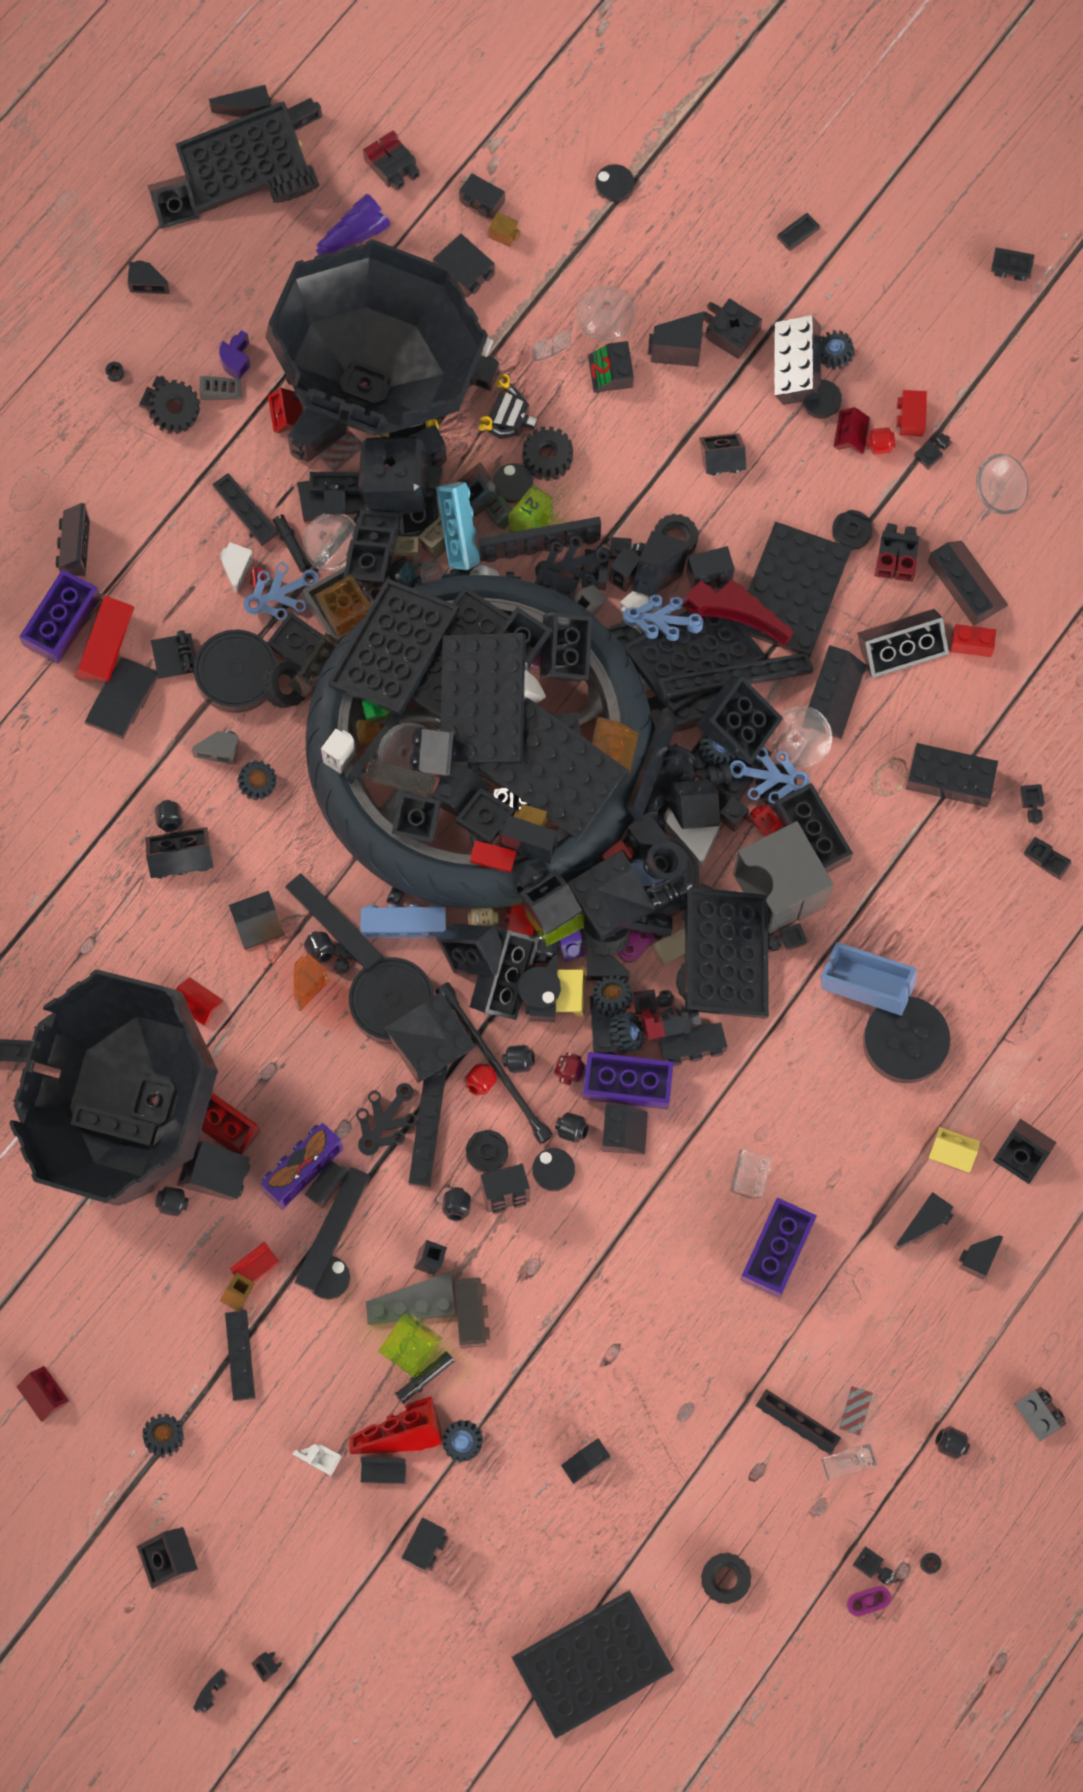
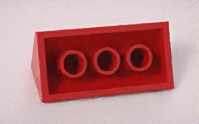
[74,595,135,682]
[201,1092,260,1155]

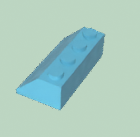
[436,482,480,570]

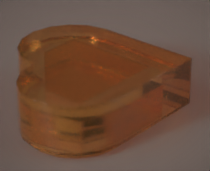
[356,720,381,746]

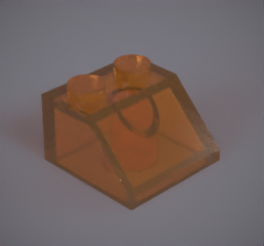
[315,575,371,637]
[592,717,639,774]
[293,953,329,1011]

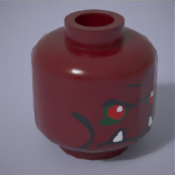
[554,1052,585,1086]

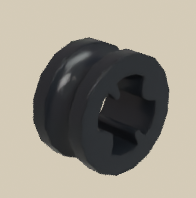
[105,361,124,382]
[387,887,404,905]
[920,1553,942,1574]

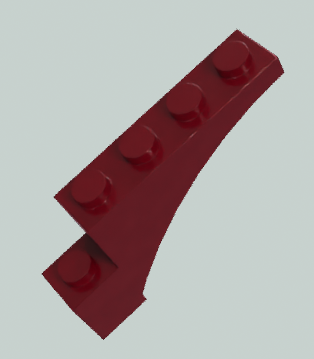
[682,579,794,647]

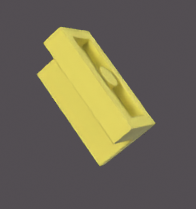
[556,970,585,1017]
[929,1127,980,1173]

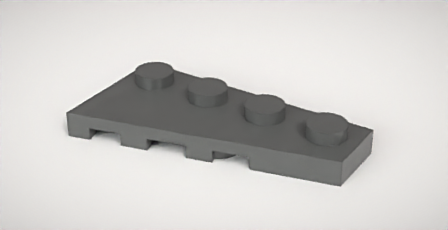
[366,1271,455,1325]

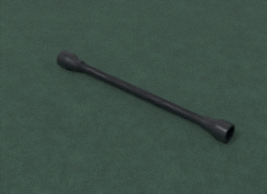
[435,982,554,1145]

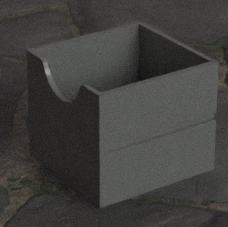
[733,821,834,936]

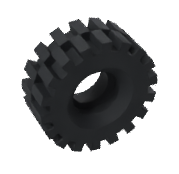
[266,165,319,203]
[148,380,201,434]
[523,426,573,481]

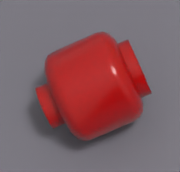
[866,427,896,455]
[465,1064,497,1096]

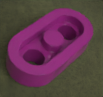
[619,930,654,963]
[846,1586,891,1617]

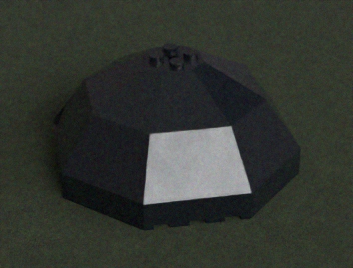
[265,239,488,436]
[9,969,218,1206]

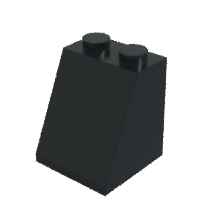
[647,312,704,367]
[288,407,349,462]
[632,531,691,597]
[177,1141,250,1200]

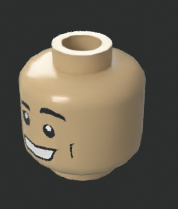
[467,907,498,926]

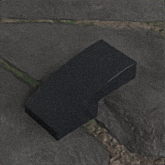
[1024,837,1071,880]

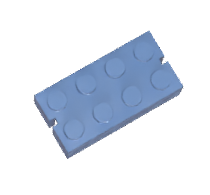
[821,942,917,1016]

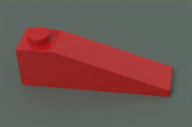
[349,1396,442,1455]

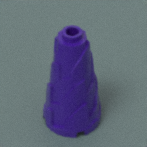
[315,193,391,255]

